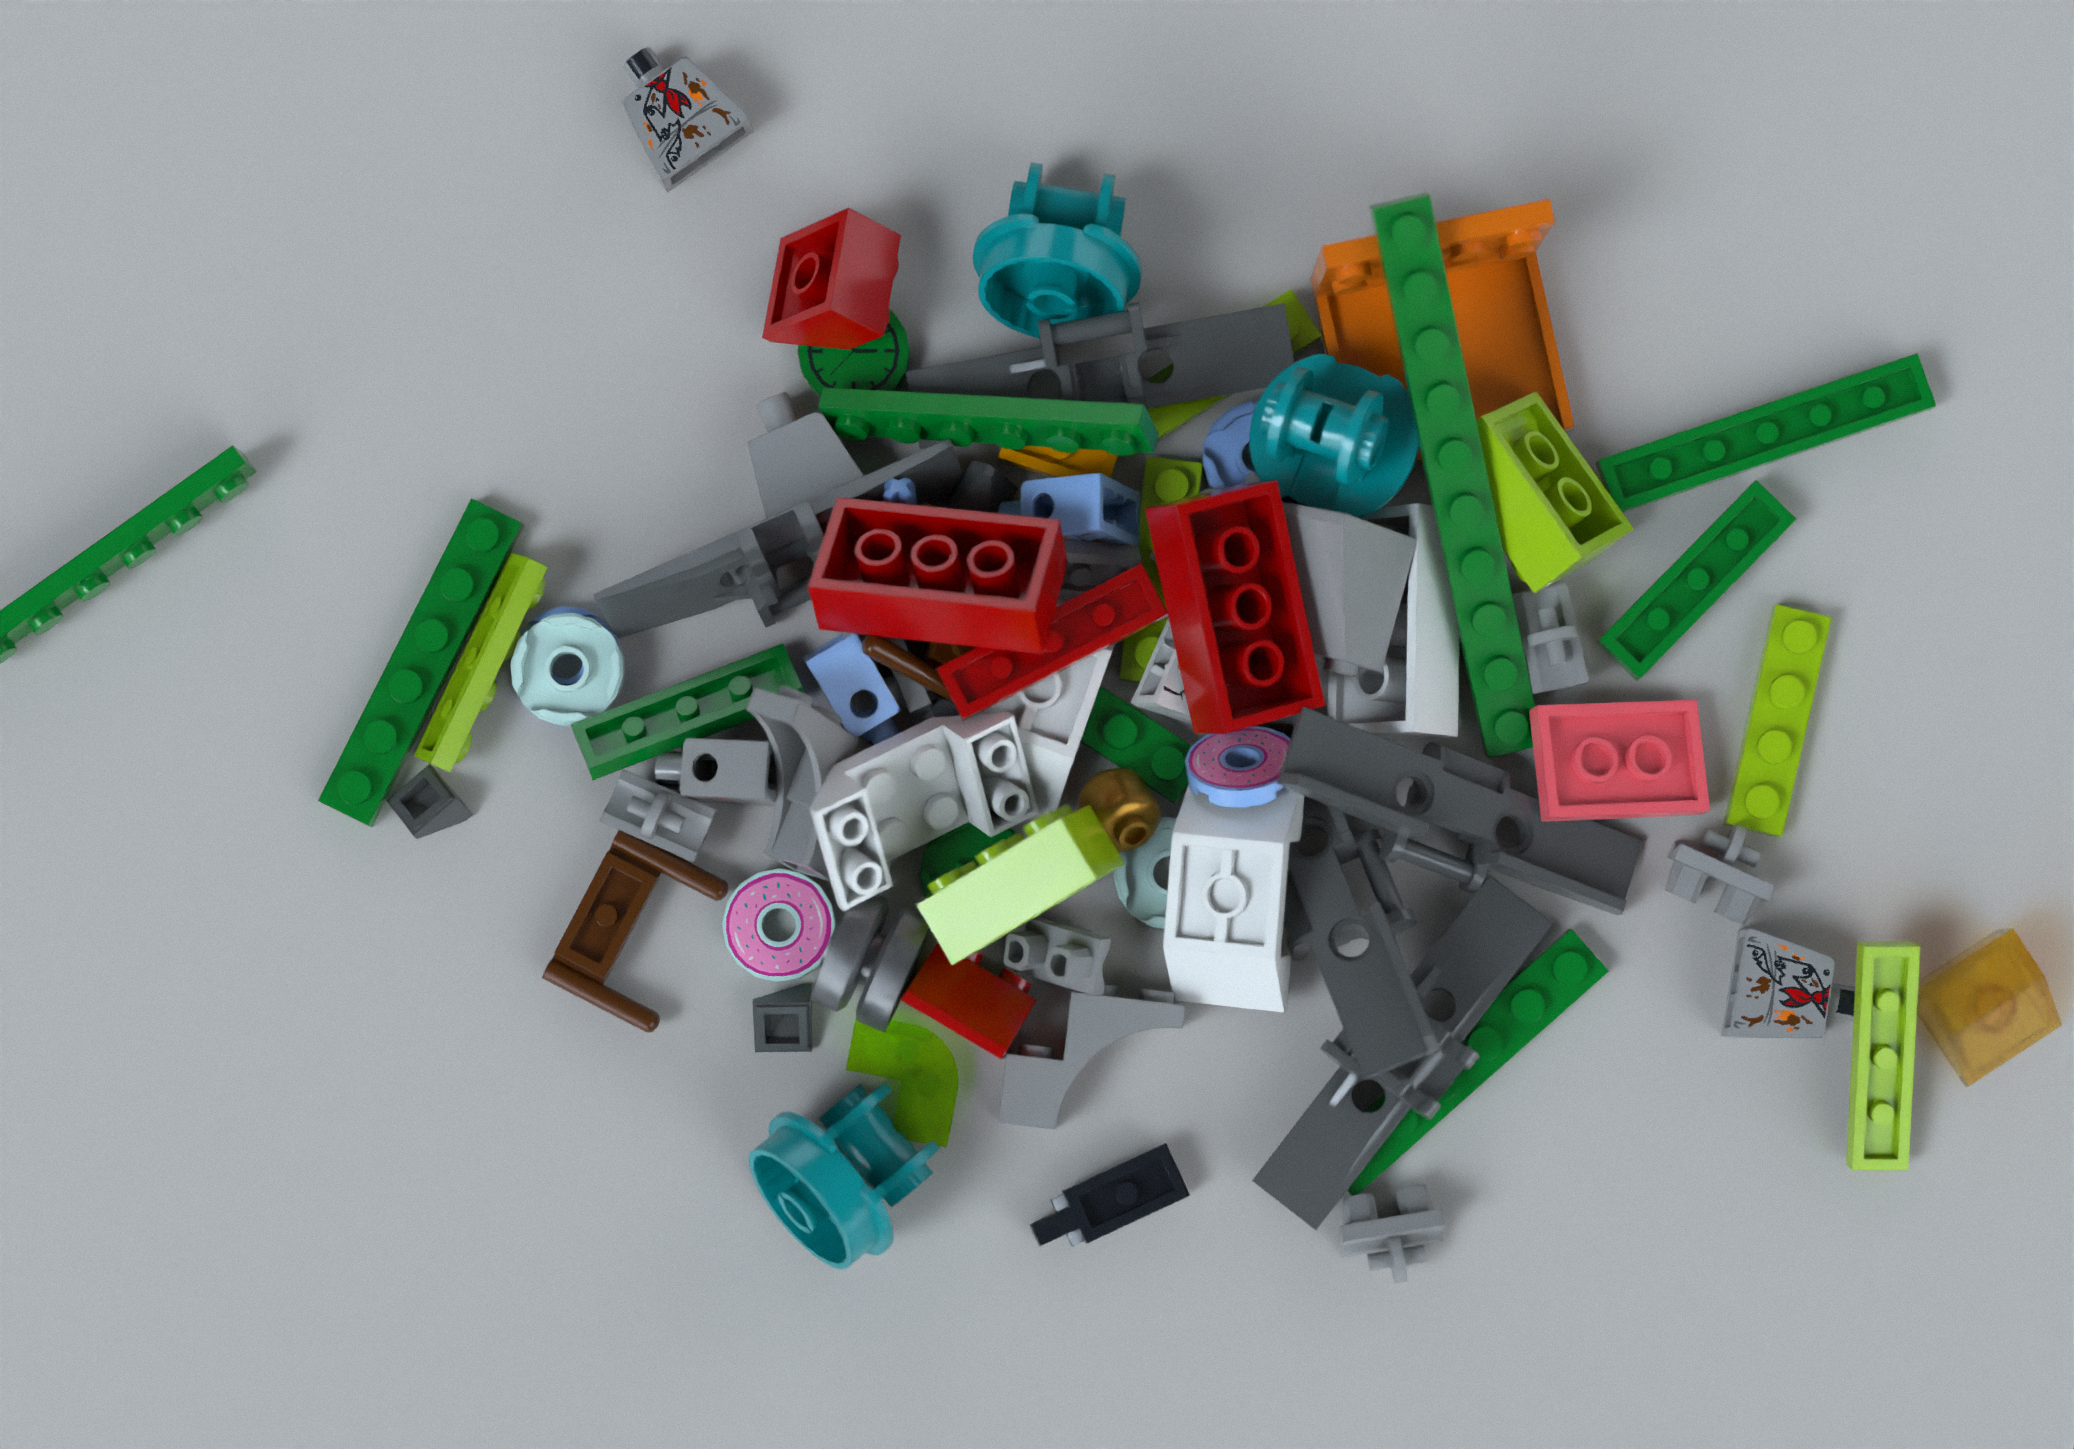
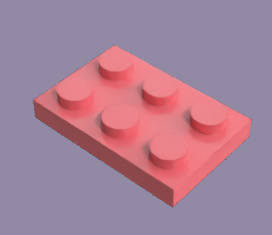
[1529,700,1710,822]

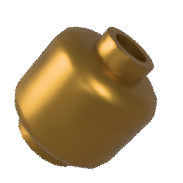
[1078,768,1161,853]

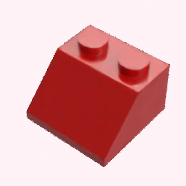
[762,208,901,350]
[901,942,1037,1060]

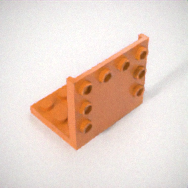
[1310,199,1575,462]

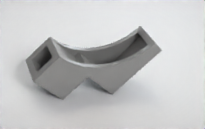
[746,686,859,882]
[998,985,1185,1129]

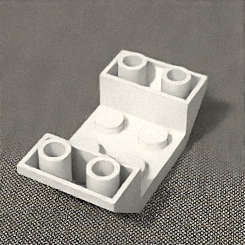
[979,599,1116,814]
[810,712,1039,911]
[1163,785,1304,1012]

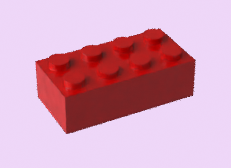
[1145,480,1325,734]
[808,497,1068,654]

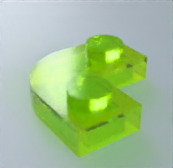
[846,1016,959,1148]

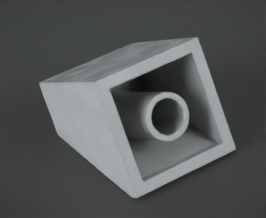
[1282,502,1417,677]

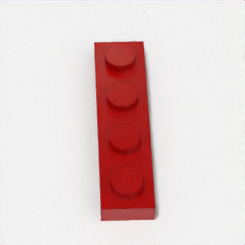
[936,563,1168,721]

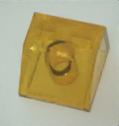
[1917,928,2062,1087]

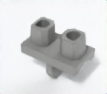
[1512,583,1589,695]
[600,769,717,863]
[1665,823,1775,925]
[1003,917,1111,996]
[1339,1184,1445,1284]

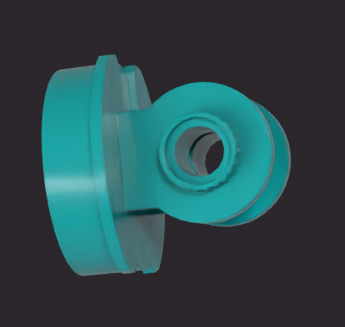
[973,162,1142,339]
[1249,354,1419,518]
[749,1081,940,1269]

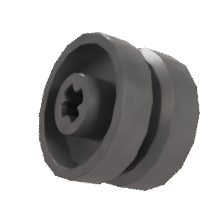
[810,894,931,1033]

